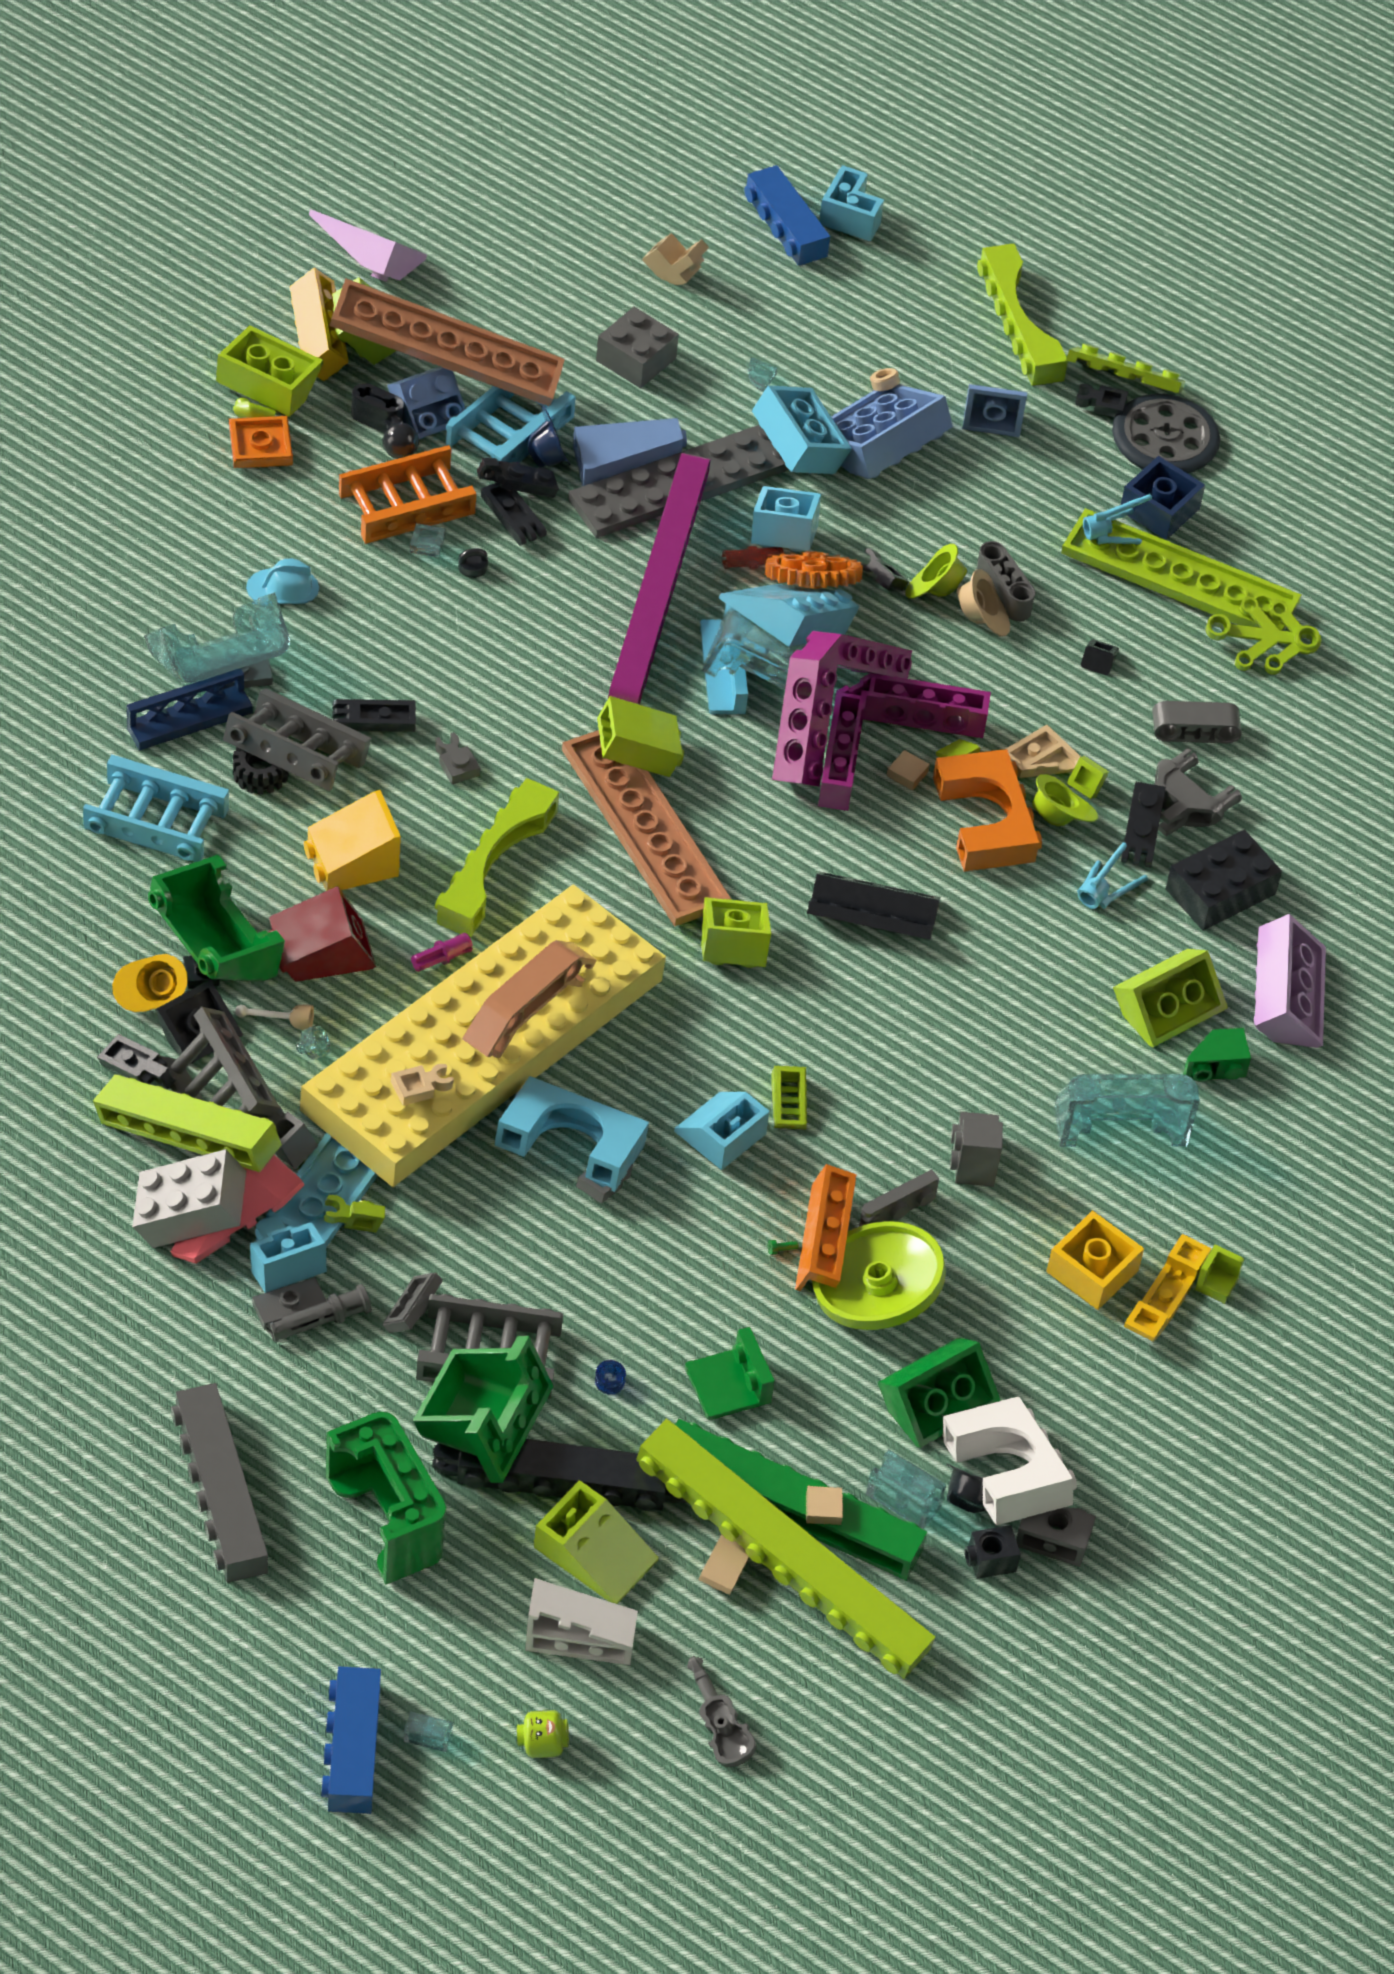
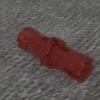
[722,546,784,569]

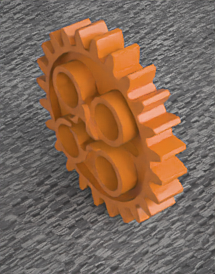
[765,551,863,589]

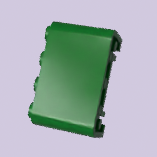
[325,1411,446,1585]

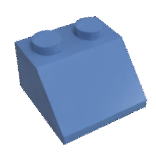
[963,384,1027,437]

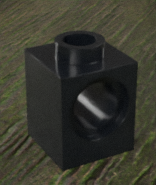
[964,1525,1021,1579]

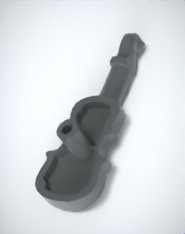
[687,1656,757,1767]

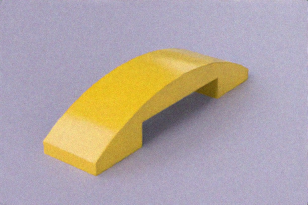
[1124,1234,1212,1342]

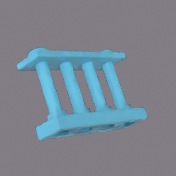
[446,386,576,463]
[83,755,229,862]

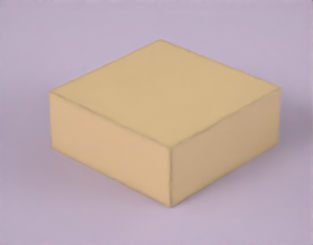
[887,750,930,790]
[806,1486,842,1525]

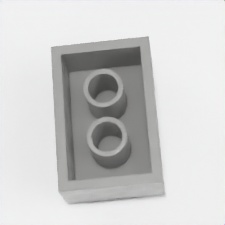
[132,1149,246,1248]

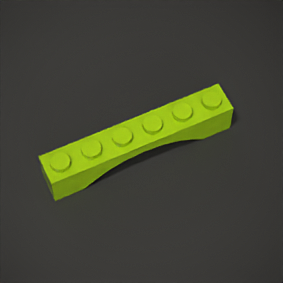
[977,243,1068,386]
[435,778,559,938]

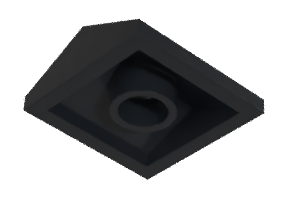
[155,979,243,1065]

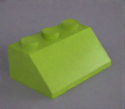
[216,325,323,417]
[1113,949,1228,1047]

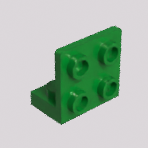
[685,1327,775,1420]

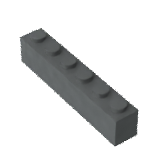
[171,1383,268,1583]

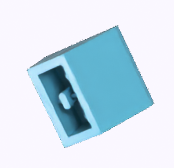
[674,1092,770,1170]

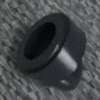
[458,548,488,578]

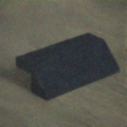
[807,871,941,940]

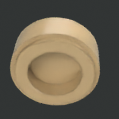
[870,368,900,391]

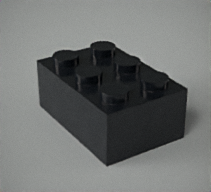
[1165,829,1282,931]

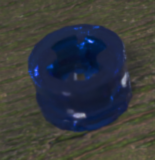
[595,1360,626,1395]

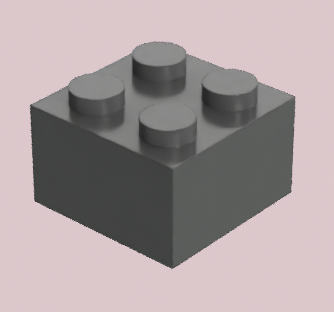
[596,307,679,389]

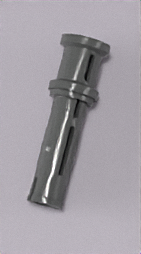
[267,1284,372,1343]

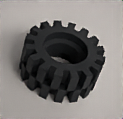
[233,747,289,795]

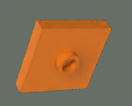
[229,416,293,468]

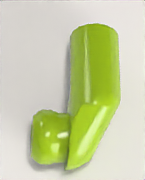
[233,398,276,418]

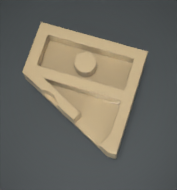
[1006,725,1081,778]

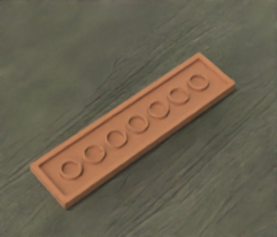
[329,278,565,406]
[562,730,731,927]

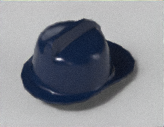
[527,405,571,467]

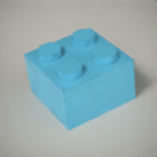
[751,486,821,552]

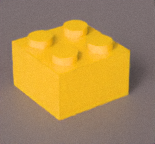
[1046,1210,1144,1310]

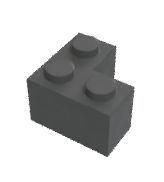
[950,1112,1003,1187]

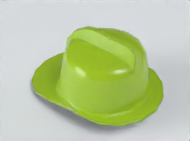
[905,544,967,599]
[1032,774,1098,826]

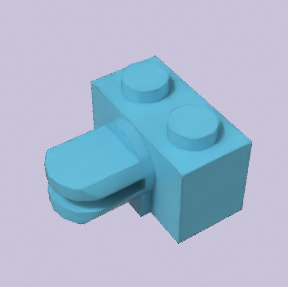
[250,1217,327,1293]

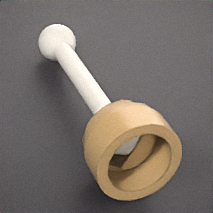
[235,1004,314,1031]

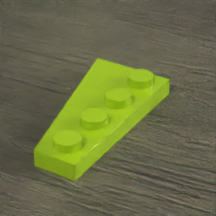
[1066,343,1185,393]

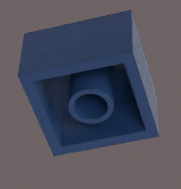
[1121,456,1205,540]

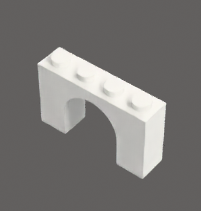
[943,1396,1077,1525]

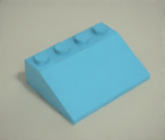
[719,584,860,647]

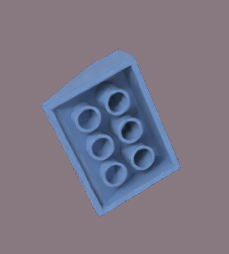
[831,385,953,479]

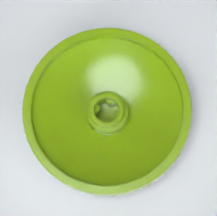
[812,1221,946,1330]

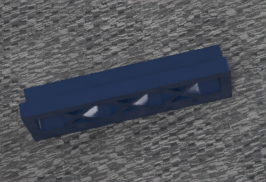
[126,668,253,751]

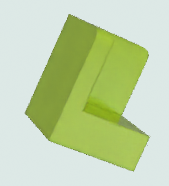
[1195,1244,1244,1304]

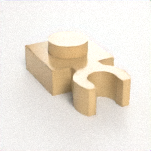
[390,1064,454,1106]

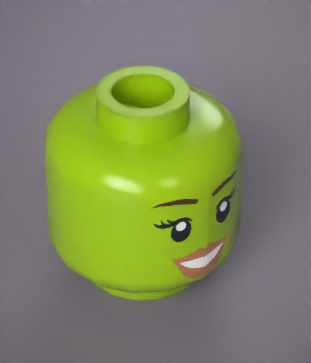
[517,1710,569,1758]

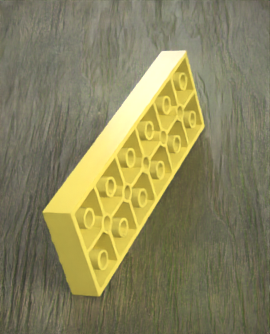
[300,884,666,1187]

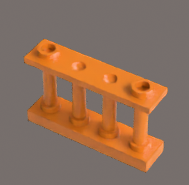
[339,445,476,544]

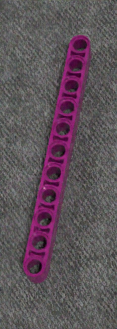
[608,453,711,705]

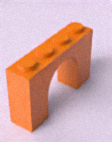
[933,749,1042,872]

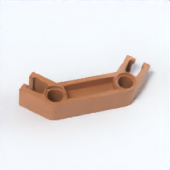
[462,940,597,1058]

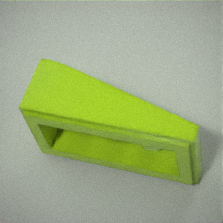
[771,1065,807,1130]

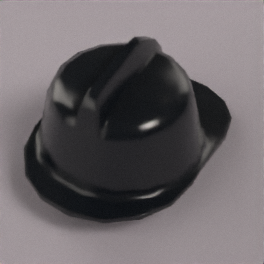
[946,1464,986,1513]

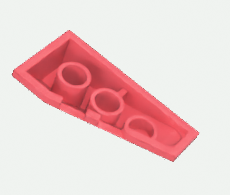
[170,1155,304,1264]

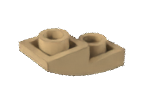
[698,1535,750,1595]

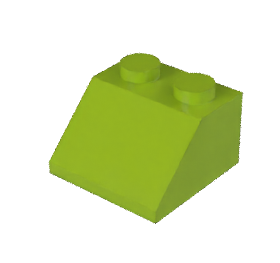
[701,897,771,968]

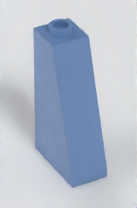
[573,418,687,486]

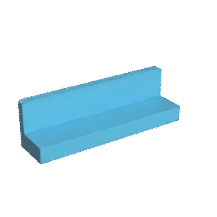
[700,604,748,714]

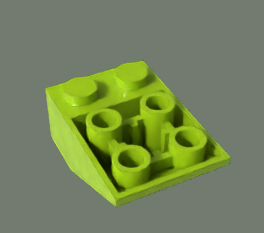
[534,1480,659,1604]

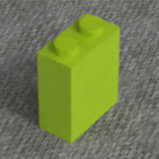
[597,696,684,777]

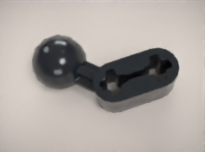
[351,383,420,459]

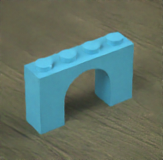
[494,1076,649,1192]

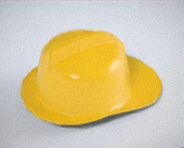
[112,954,188,1012]

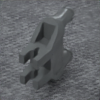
[1154,748,1242,836]

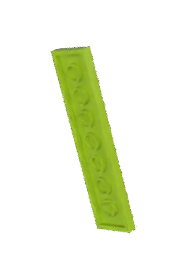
[1061,508,1302,631]

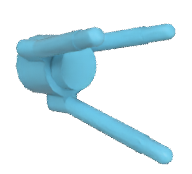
[1083,494,1152,545]
[1077,843,1148,909]

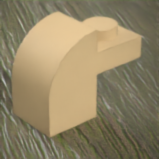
[642,233,709,285]

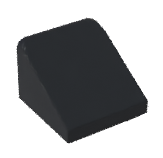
[1081,639,1119,675]

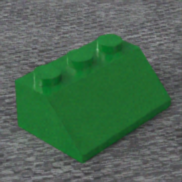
[877,1338,1001,1448]

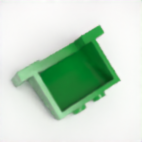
[413,1336,554,1483]

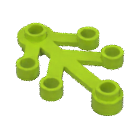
[1205,596,1321,675]

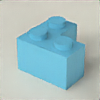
[819,165,884,242]

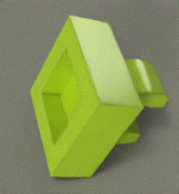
[1067,756,1109,799]

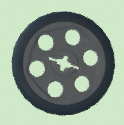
[1112,394,1220,474]

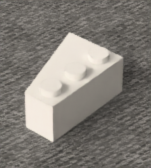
[525,1578,638,1665]

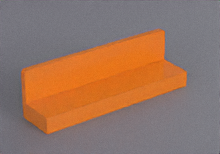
[795,1164,857,1291]

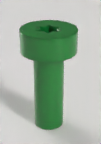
[767,1240,798,1255]

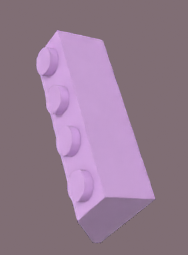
[1254,914,1326,1048]

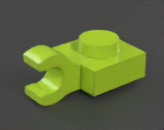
[324,1195,385,1233]

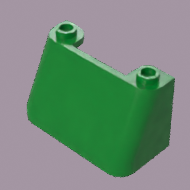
[148,855,285,982]

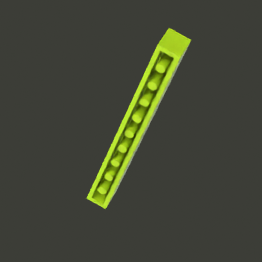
[636,1418,935,1679]

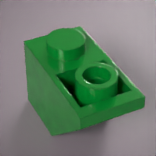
[1183,1028,1251,1082]

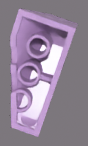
[309,209,427,282]

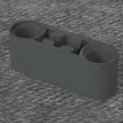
[976,541,1035,622]
[1152,701,1242,744]

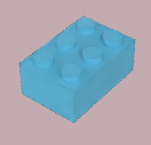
[752,385,852,474]

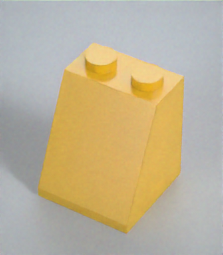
[304,790,401,891]

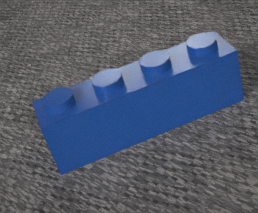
[744,165,830,266]
[321,1666,381,1814]

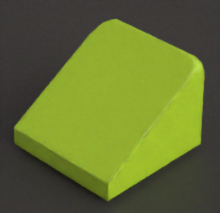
[936,739,981,758]

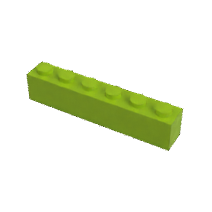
[93,1074,282,1172]

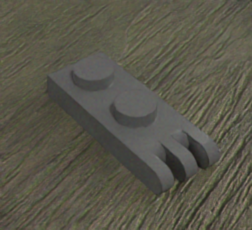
[859,1169,939,1227]

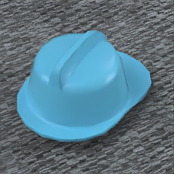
[246,558,319,605]

